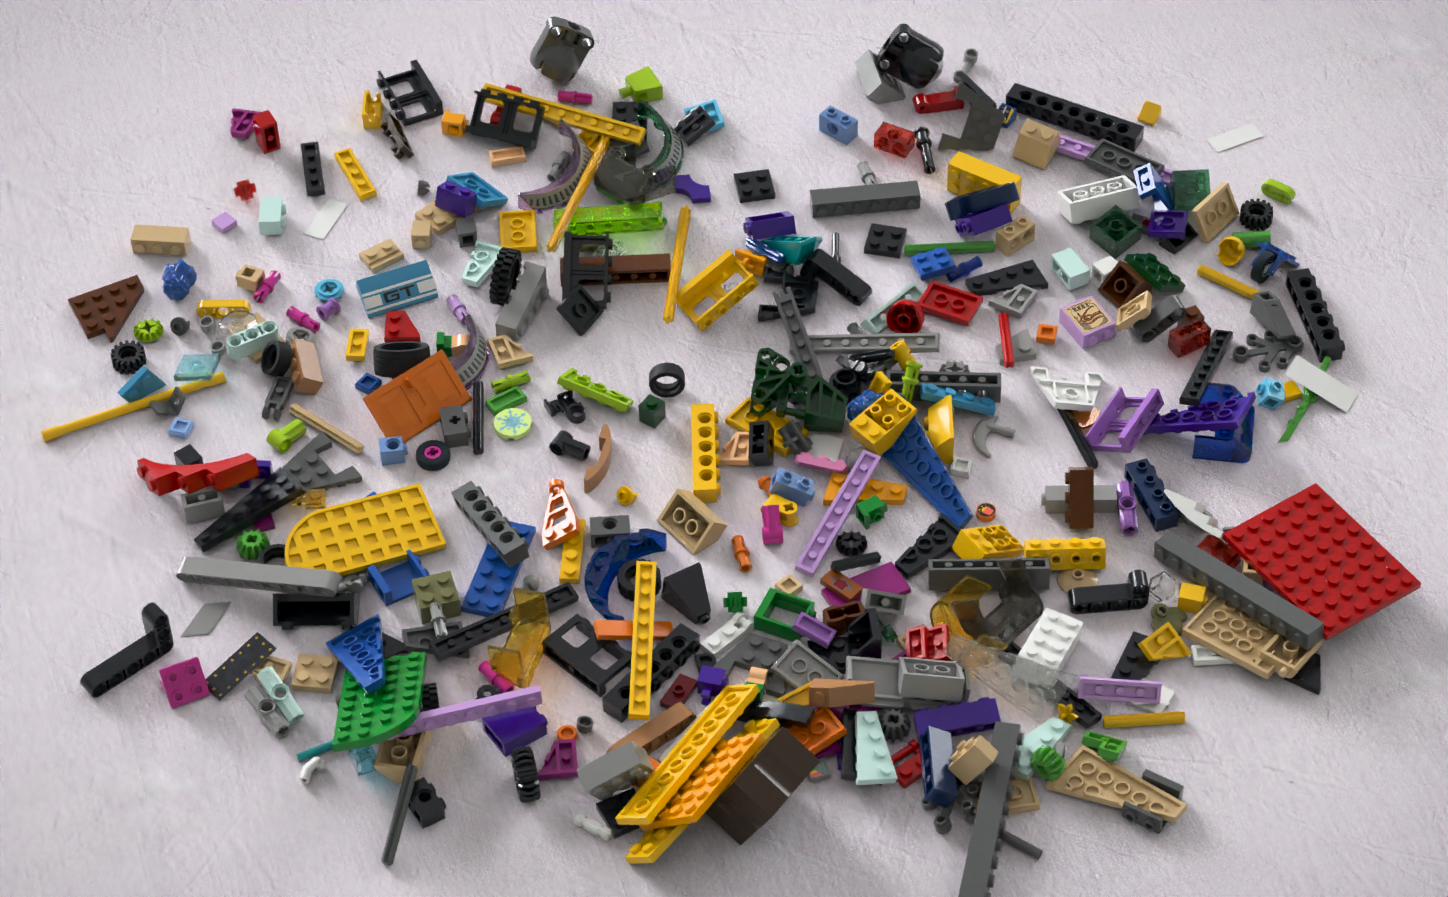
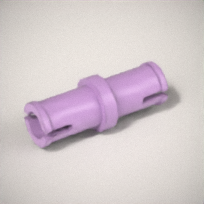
[447,294,472,326]

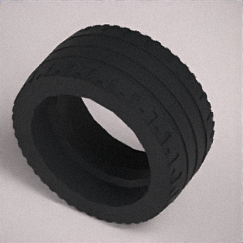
[373,341,430,378]

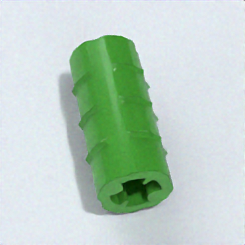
[1232,231,1271,249]

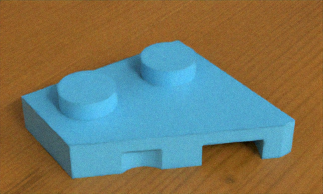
[684,99,725,132]

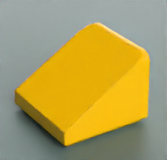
[1137,101,1162,126]

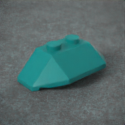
[760,236,823,265]

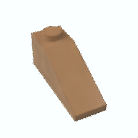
[809,678,875,708]

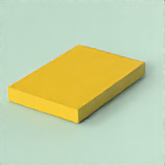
[499,210,537,253]

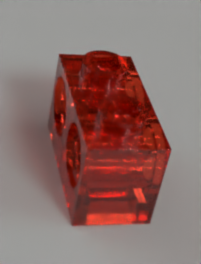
[1168,317,1211,358]

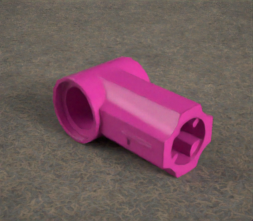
[762,505,783,544]

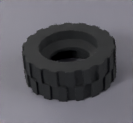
[617,558,661,601]

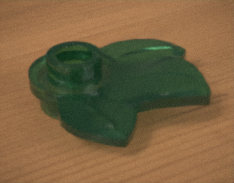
[877,615,898,643]

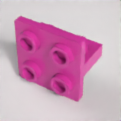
[159,657,210,708]

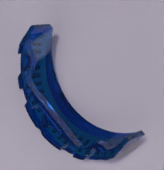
[584,528,667,620]

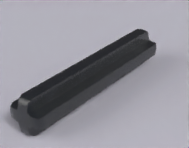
[850,348,895,363]
[830,551,882,573]

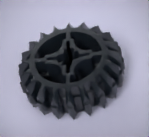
[511,746,541,803]

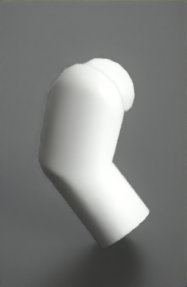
[299,757,325,784]

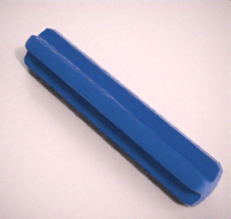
[745,238,785,264]

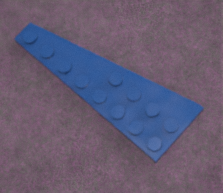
[882,392,973,529]

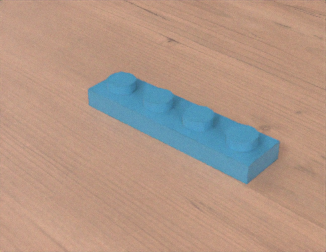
[919,383,996,416]

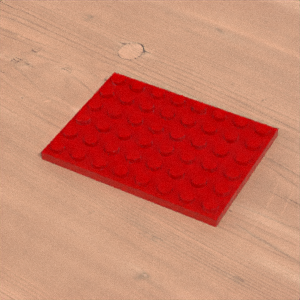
[1223,483,1421,641]

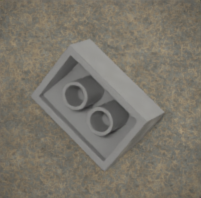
[854,49,905,104]
[898,657,965,703]

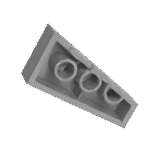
[495,261,549,342]

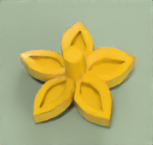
[1057,704,1078,724]

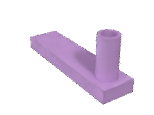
[1077,674,1162,704]

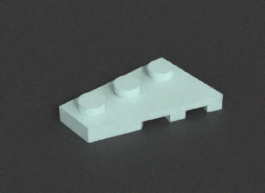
[462,240,502,288]

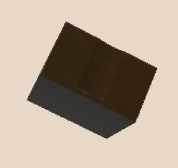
[705,726,820,845]

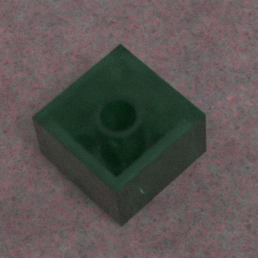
[1170,169,1211,211]
[1089,205,1142,259]

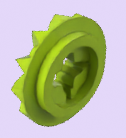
[133,318,164,342]

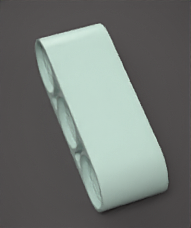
[227,321,280,360]

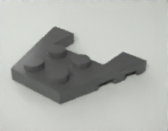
[938,82,1005,149]
[282,431,362,496]
[713,633,788,698]

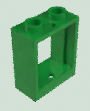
[754,588,817,642]

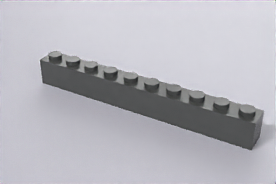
[1154,531,1324,650]
[958,721,1024,897]

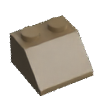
[1013,118,1061,170]

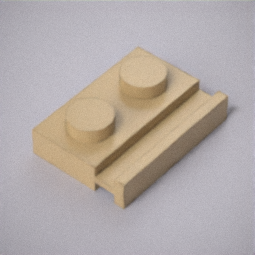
[359,239,404,274]

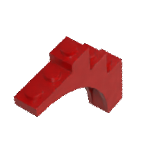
[137,453,260,496]

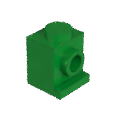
[856,495,888,530]

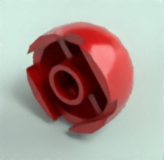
[886,299,925,333]

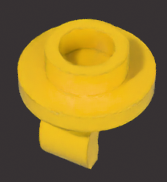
[617,486,638,506]

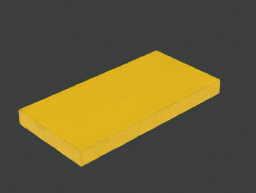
[725,397,809,458]

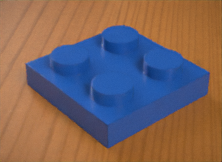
[910,247,956,281]

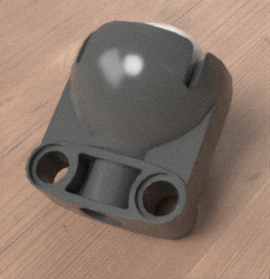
[530,16,595,83]

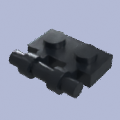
[673,105,716,146]

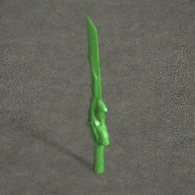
[1278,356,1331,442]

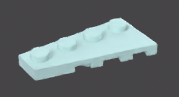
[855,711,898,785]
[1015,716,1072,781]

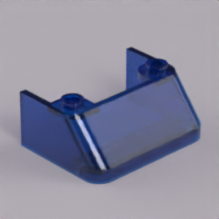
[1192,383,1255,463]

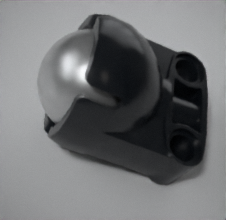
[877,24,944,89]

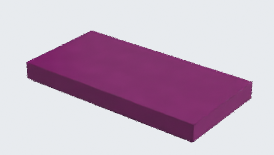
[821,561,911,611]

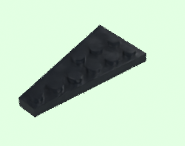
[193,467,305,553]

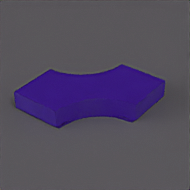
[672,174,711,203]

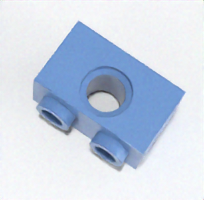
[819,105,858,145]

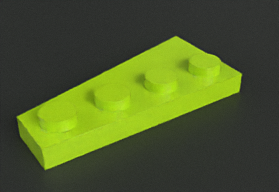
[557,368,634,412]

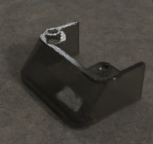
[593,142,676,205]
[951,559,1044,650]

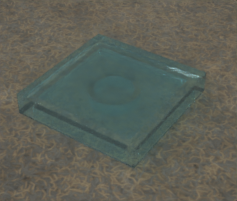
[174,354,221,381]

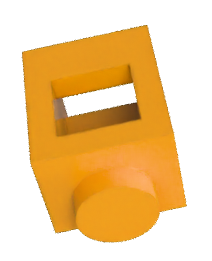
[441,109,469,137]

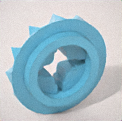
[314,279,344,302]

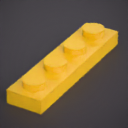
[559,519,586,584]

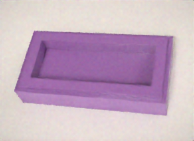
[792,612,837,649]

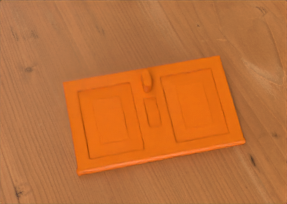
[362,350,472,443]

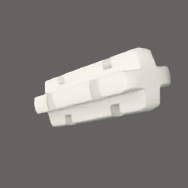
[574,813,612,841]

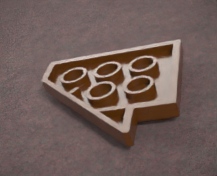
[68,275,144,343]

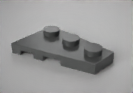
[401,621,470,658]

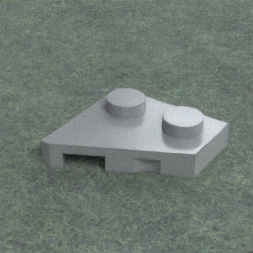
[988,284,1038,318]
[995,328,1036,365]

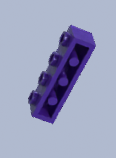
[913,697,1001,743]

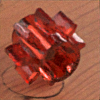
[234,180,257,201]

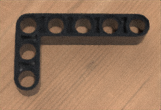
[80,602,174,698]

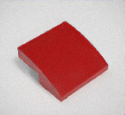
[905,623,951,661]

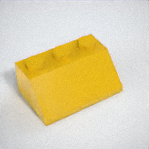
[924,395,954,464]

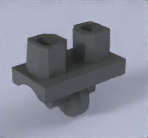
[778,420,813,456]

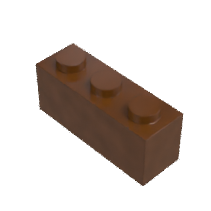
[1065,467,1094,529]

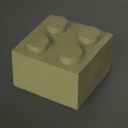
[411,571,461,624]

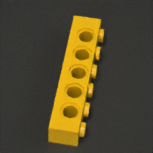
[691,404,721,503]

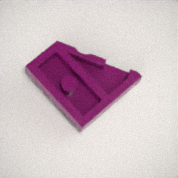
[230,108,261,139]

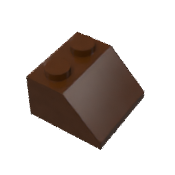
[1098,260,1153,308]

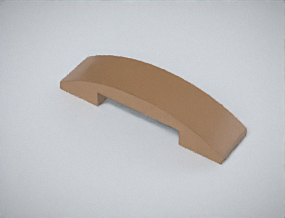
[584,424,612,493]

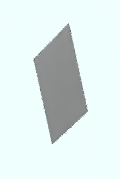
[181,601,232,636]

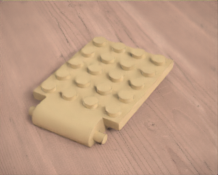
[1182,594,1322,680]

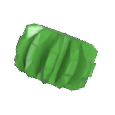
[236,529,270,562]
[1030,745,1066,781]

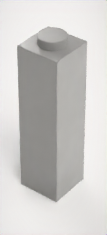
[1041,485,1117,513]

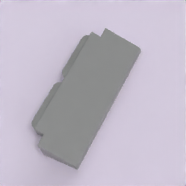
[845,656,971,711]

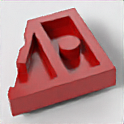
[384,311,421,343]

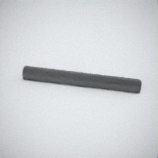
[381,764,418,865]

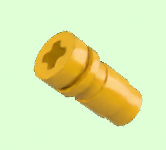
[889,340,921,371]

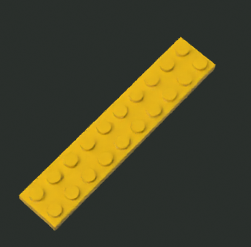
[615,684,760,825]
[625,718,780,864]

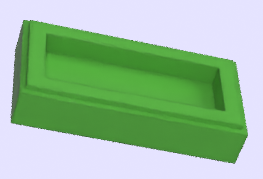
[485,386,527,417]

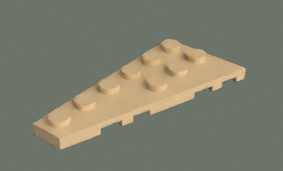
[1046,745,1187,823]

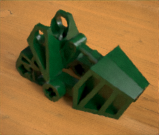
[750,347,848,433]

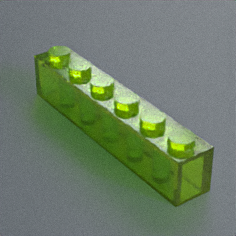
[553,202,664,237]

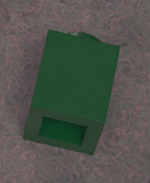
[638,394,666,429]

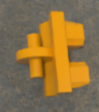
[735,248,768,277]

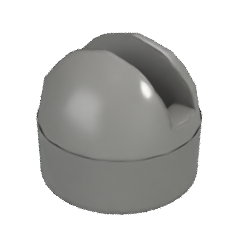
[523,575,540,592]

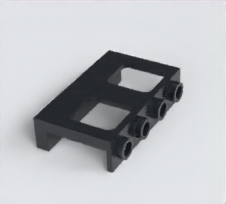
[376,59,443,127]
[465,89,545,149]
[562,231,613,309]
[542,614,632,697]

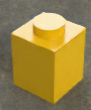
[1177,582,1209,614]

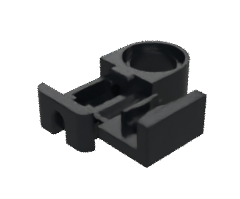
[543,391,586,424]

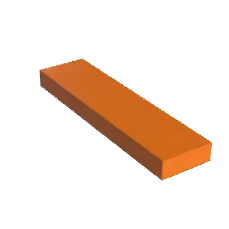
[593,620,673,641]

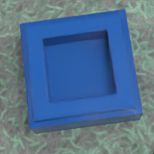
[355,372,382,395]

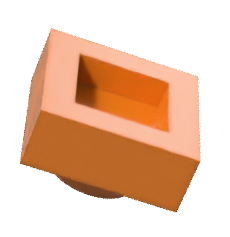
[1036,324,1058,345]

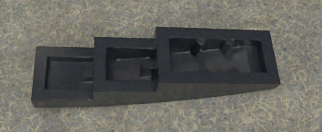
[736,701,816,729]

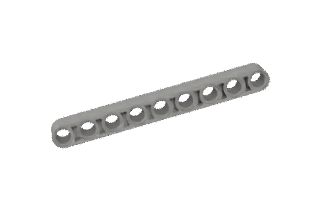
[176,556,342,597]

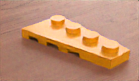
[823,472,908,505]

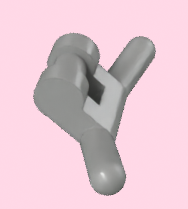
[337,573,369,593]

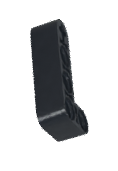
[800,249,872,306]
[1067,569,1150,614]

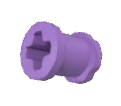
[316,298,341,321]

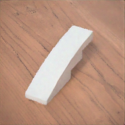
[1164,488,1225,541]

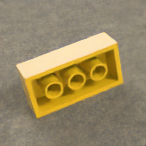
[947,151,1022,214]

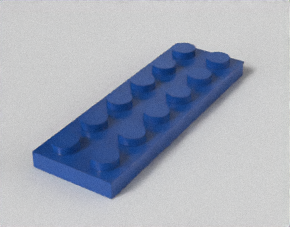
[461,521,536,617]

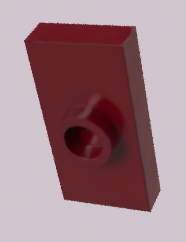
[660,673,697,709]

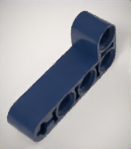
[944,181,1020,221]

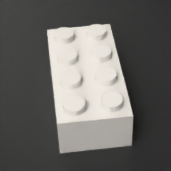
[1057,175,1140,224]
[1013,608,1084,688]

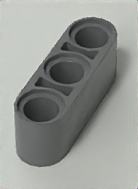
[1133,295,1186,343]

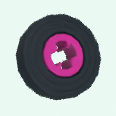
[416,440,450,471]

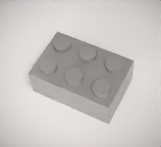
[576,741,655,800]

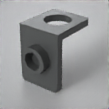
[149,387,186,416]

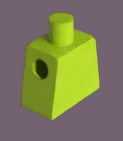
[619,66,663,102]

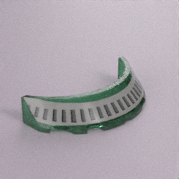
[623,99,684,194]

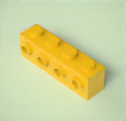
[1024,537,1106,570]

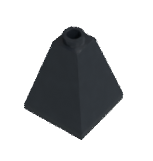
[661,562,711,624]

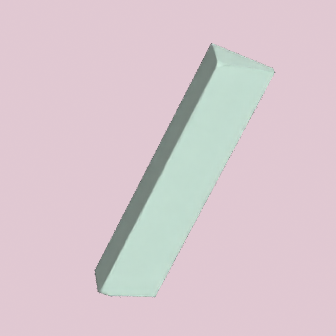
[860,281,924,334]

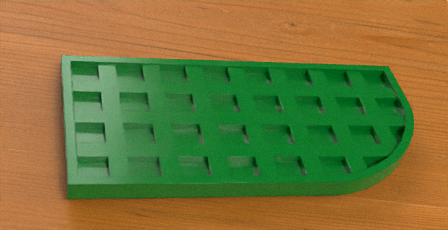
[332,652,427,752]

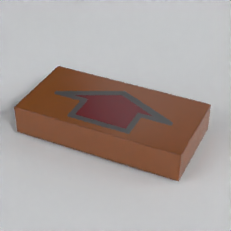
[820,569,863,602]

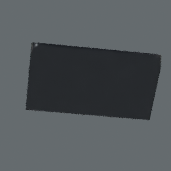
[1159,221,1198,255]

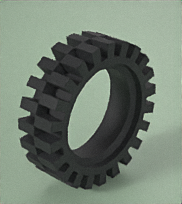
[489,247,522,306]

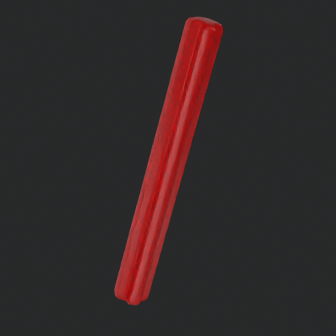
[998,312,1015,368]

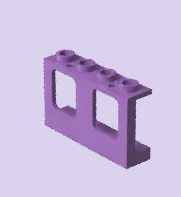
[1085,387,1164,453]

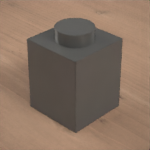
[456,217,477,248]

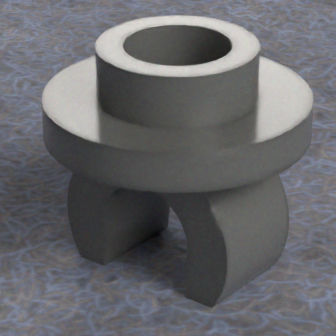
[170,317,190,336]

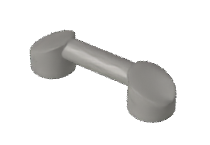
[953,48,979,84]
[199,316,227,356]

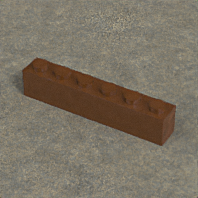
[560,253,671,286]

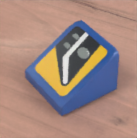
[998,103,1017,128]

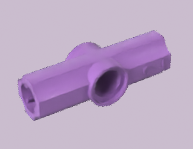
[1116,481,1138,536]

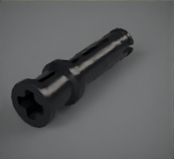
[913,127,936,174]

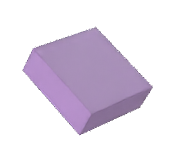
[211,212,237,234]

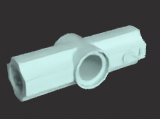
[257,666,304,725]

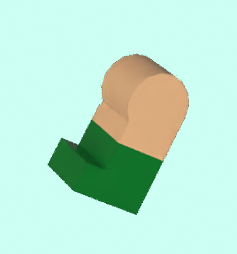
[436,332,472,357]
[744,667,768,702]

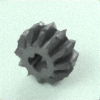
[878,708,911,743]

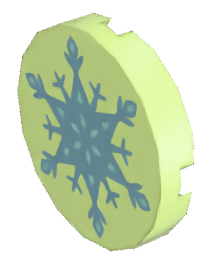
[493,408,532,440]

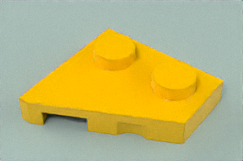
[1138,622,1192,661]

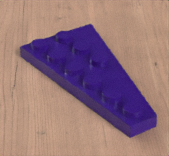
[1143,392,1256,435]

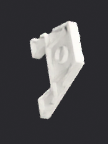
[1029,366,1103,412]

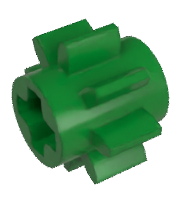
[723,592,747,613]

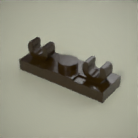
[380,112,414,159]

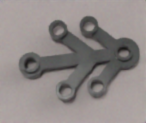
[1233,330,1304,373]
[921,777,981,834]

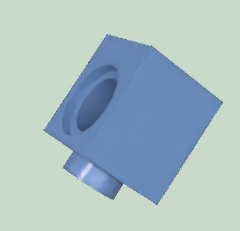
[379,436,408,466]

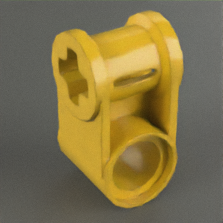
[760,494,799,527]

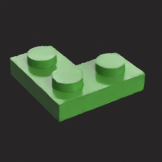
[1081,731,1127,762]

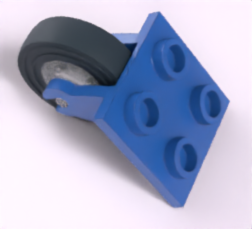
[1250,241,1300,283]

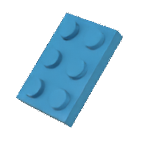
[446,172,508,209]

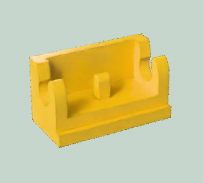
[362,91,384,129]

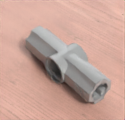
[244,685,291,738]

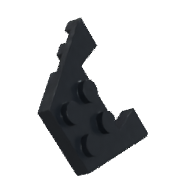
[758,265,819,322]

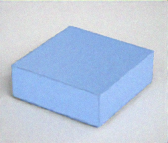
[168,417,194,439]

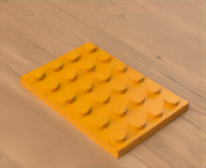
[639,733,765,831]

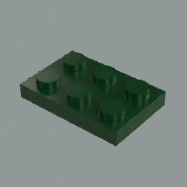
[1124,253,1186,292]

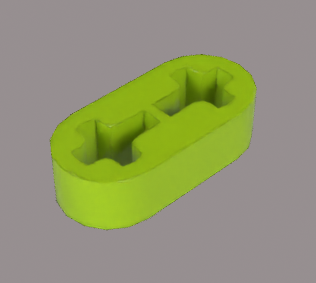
[1261,179,1296,204]

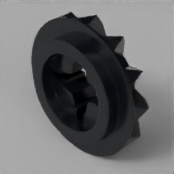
[836,529,867,557]

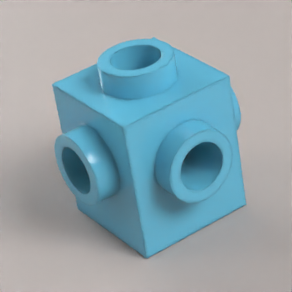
[1256,377,1285,410]

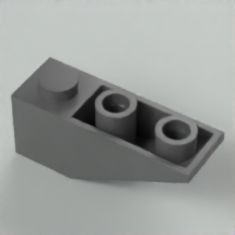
[1250,291,1296,340]

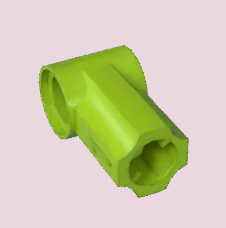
[266,419,307,453]

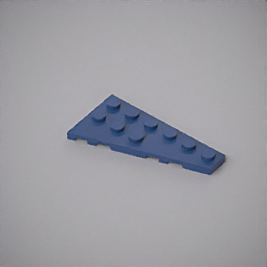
[326,614,386,694]

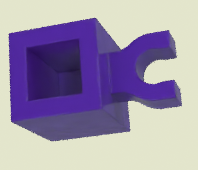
[697,665,729,706]

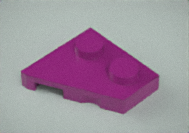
[538,739,578,780]

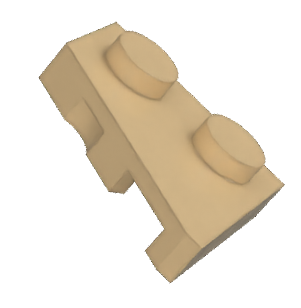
[487,335,533,369]

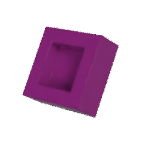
[253,514,275,532]

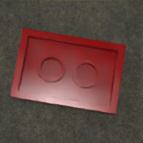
[918,281,983,326]

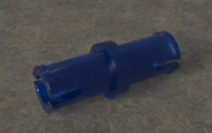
[946,256,983,283]

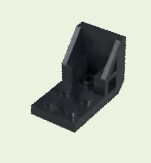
[807,608,882,674]

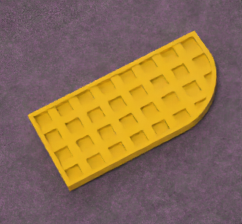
[285,483,446,576]

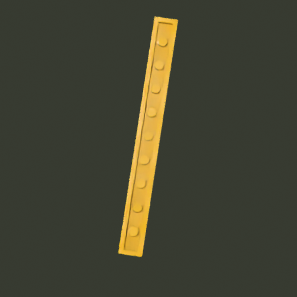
[483,83,647,146]
[628,561,657,721]

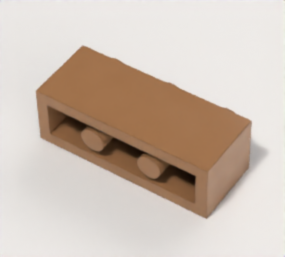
[289,338,324,395]

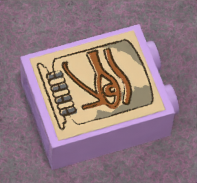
[1059,295,1116,349]

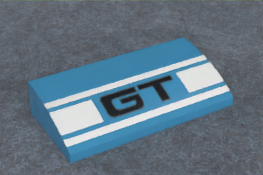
[356,260,438,319]

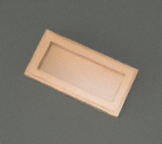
[488,146,527,167]

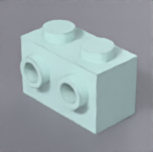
[258,196,287,235]
[1051,248,1090,291]

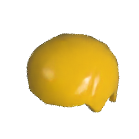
[1217,236,1245,266]

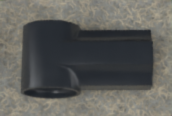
[549,430,590,461]

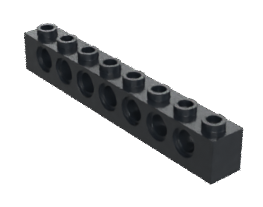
[1006,83,1144,152]

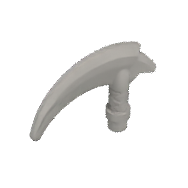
[973,416,1016,458]

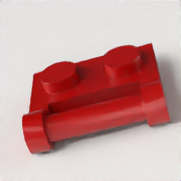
[891,739,922,789]

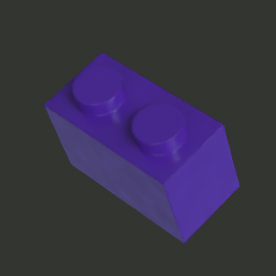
[435,181,477,218]

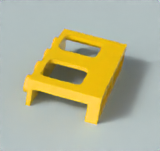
[676,249,759,332]

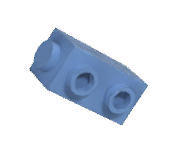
[769,467,815,506]

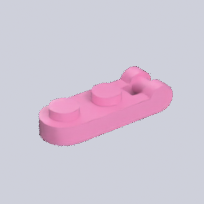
[794,452,849,474]

